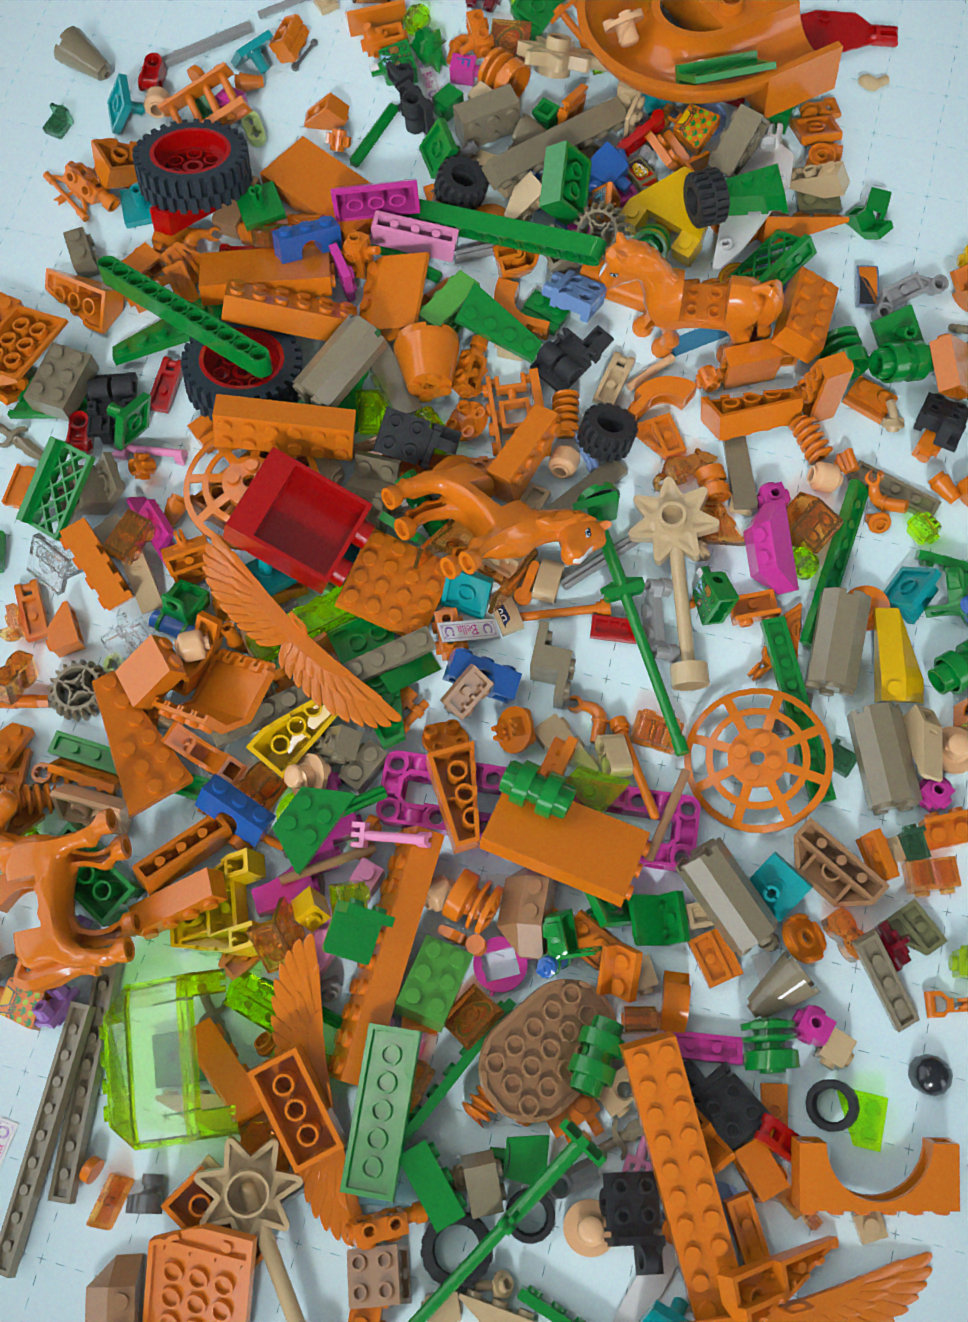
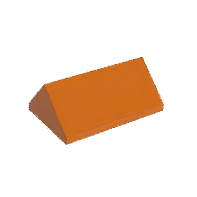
[344,0,407,37]

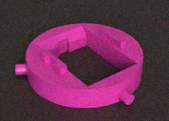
[473,936,531,997]

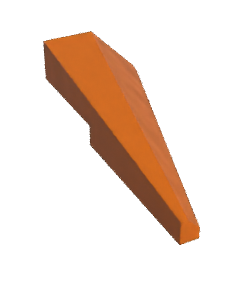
[717,1235,839,1322]

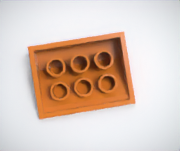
[359,252,430,342]
[0,304,69,386]

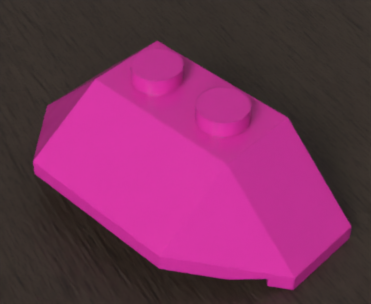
[743,498,799,595]

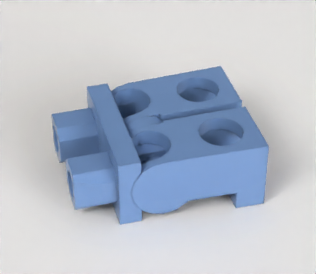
[541,269,607,323]

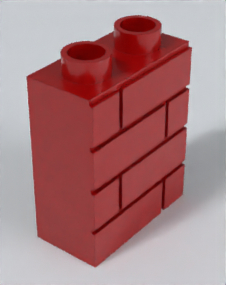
[222,447,376,594]

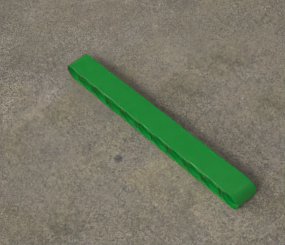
[399,199,607,266]
[97,255,273,378]

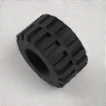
[434,155,489,210]
[683,167,730,229]
[577,402,638,463]

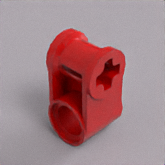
[138,52,167,92]
[66,411,94,455]

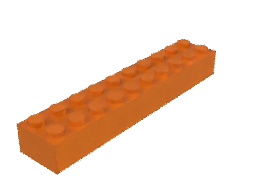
[327,825,445,1086]
[619,1030,739,1321]

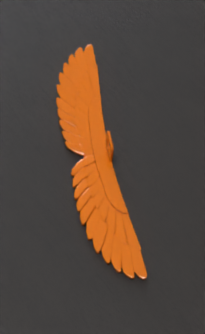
[203,533,402,728]
[271,933,363,1247]
[688,1251,933,1322]

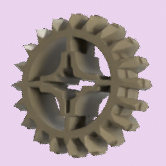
[572,201,630,263]
[47,659,107,722]

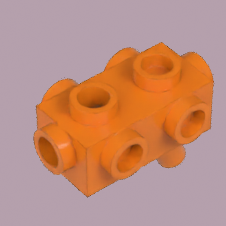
[459,9,494,59]
[360,21,409,58]
[343,230,381,280]

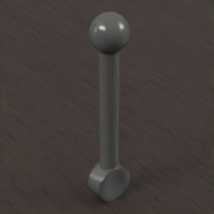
[291,39,318,72]

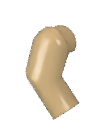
[858,74,890,92]

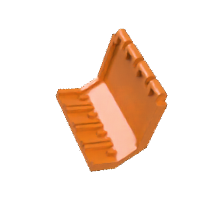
[151,648,276,735]

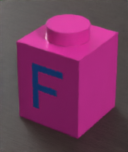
[449,53,480,86]

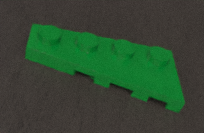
[454,282,543,364]

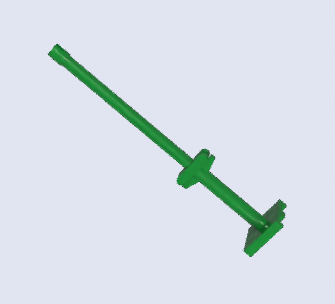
[572,491,690,757]
[407,1113,608,1322]

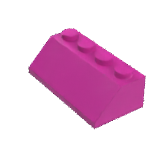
[330,178,420,222]

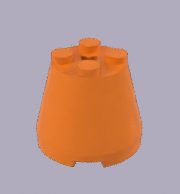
[393,322,460,403]

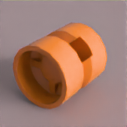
[804,143,836,167]
[695,463,732,505]

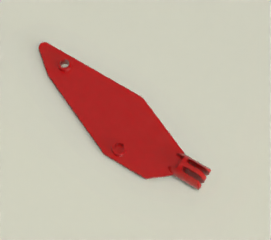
[800,10,899,53]

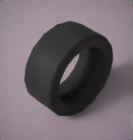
[805,1079,860,1132]
[505,1188,555,1244]

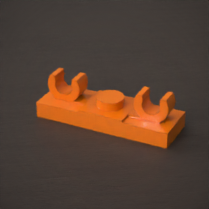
[47,757,121,796]

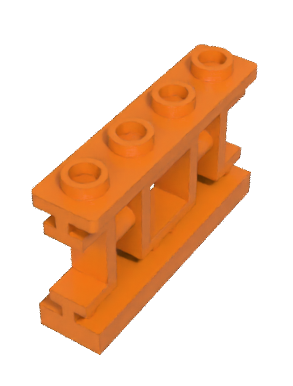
[482,368,551,457]

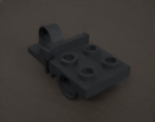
[386,61,435,135]
[530,325,614,391]
[87,372,138,445]
[913,392,968,453]
[373,407,462,469]
[683,1058,772,1151]
[599,1171,666,1276]

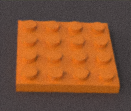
[335,528,446,636]

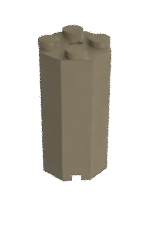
[293,314,387,408]
[805,587,872,697]
[846,702,922,816]
[674,837,778,957]

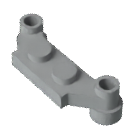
[871,271,949,321]
[641,578,680,663]

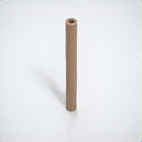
[644,768,691,862]
[278,843,377,886]

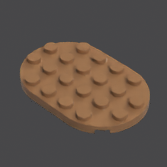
[478,979,617,1123]

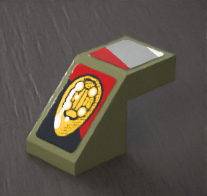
[627,156,659,193]

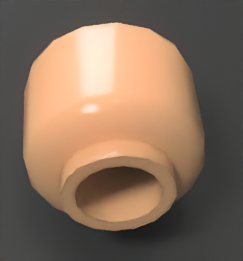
[144,86,171,119]
[548,445,581,479]
[807,461,843,493]
[174,629,211,662]
[424,875,455,912]

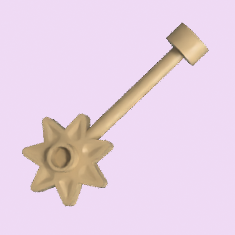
[516,33,609,79]
[628,476,720,691]
[194,1136,306,1322]

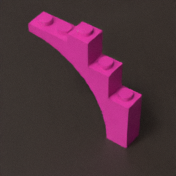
[251,766,363,918]

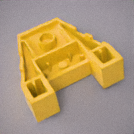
[619,166,708,268]
[170,848,272,957]

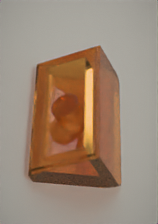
[86,1171,135,1231]

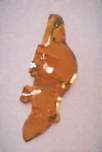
[652,447,718,491]

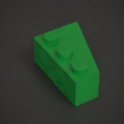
[725,163,789,216]
[401,1137,468,1233]

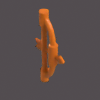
[42,171,90,222]

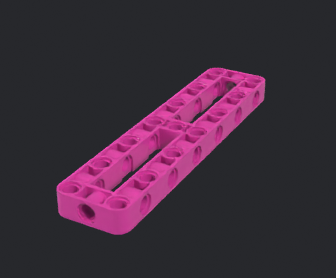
[376,750,701,872]

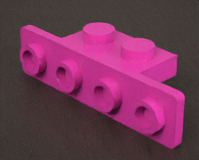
[126,496,175,568]

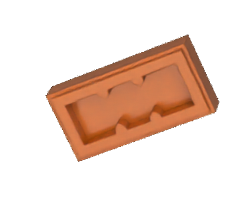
[760,1083,788,1137]

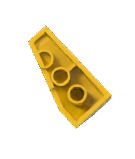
[874,608,924,704]
[246,699,338,779]

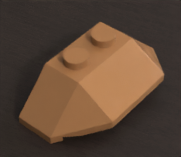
[793,817,890,908]
[497,867,558,960]
[85,1253,144,1322]

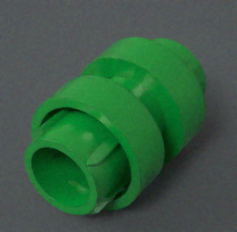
[633,223,672,259]
[869,340,934,383]
[927,639,968,695]
[499,760,577,819]
[567,1015,626,1099]

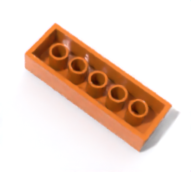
[221,279,357,342]
[212,394,356,461]

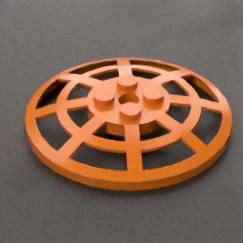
[183,438,319,551]
[684,688,833,834]

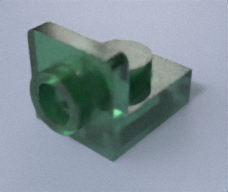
[42,102,74,140]
[823,738,857,778]
[896,823,932,865]

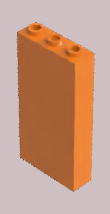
[260,136,374,241]
[199,245,336,306]
[479,792,652,907]

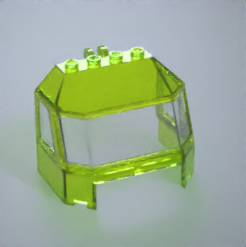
[99,968,242,1151]

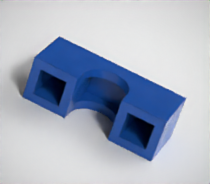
[272,216,342,264]
[442,648,522,704]
[195,774,276,848]

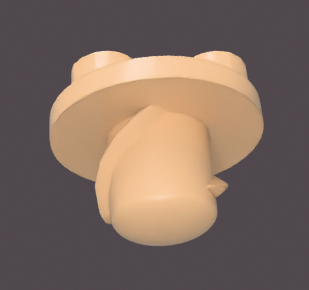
[602,8,644,48]
[942,726,968,775]
[284,753,331,795]
[563,1199,611,1257]

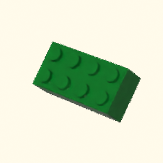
[56,822,145,927]

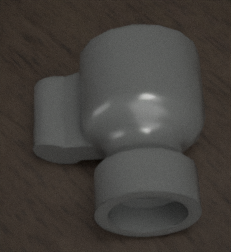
[125,1174,164,1214]

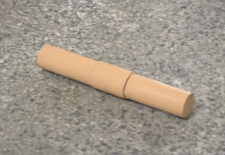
[626,353,676,391]

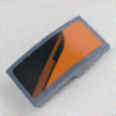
[854,265,879,308]

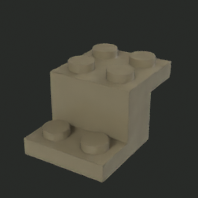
[345,451,401,533]
[58,452,125,527]
[530,620,576,709]

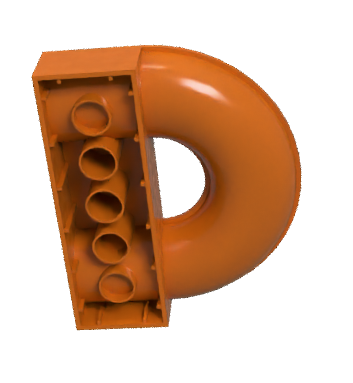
[577,0,843,118]

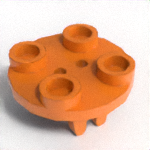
[491,706,536,754]

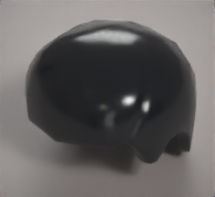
[908,1054,953,1097]

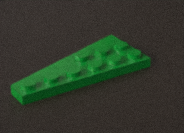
[112,298,227,366]
[327,618,406,750]

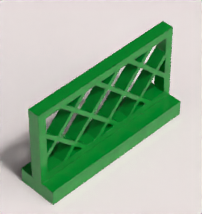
[675,50,776,85]
[723,229,817,285]
[15,436,96,541]

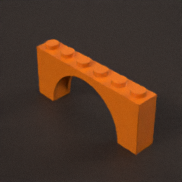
[791,1136,960,1216]

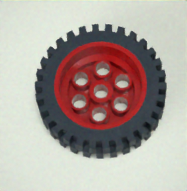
[132,119,252,214]
[181,319,303,421]

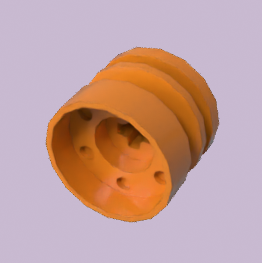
[478,46,531,98]
[441,868,504,935]

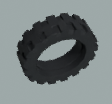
[420,1212,493,1289]

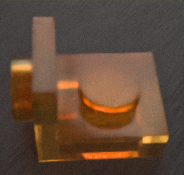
[0,603,25,642]

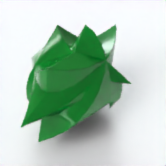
[410,26,447,74]

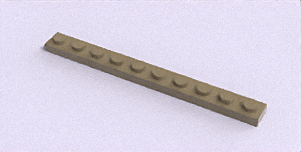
[211,626,437,749]
[47,945,124,1204]
[0,1001,96,1278]

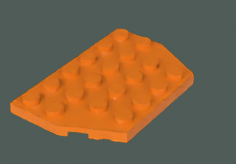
[142,1223,257,1322]

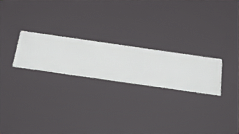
[612,1229,678,1322]

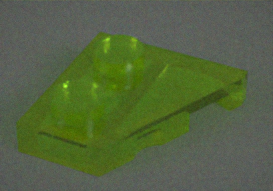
[355,389,389,435]
[566,765,631,813]
[836,1089,889,1153]

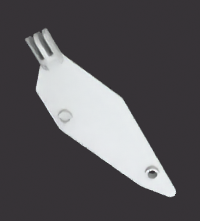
[713,123,795,271]

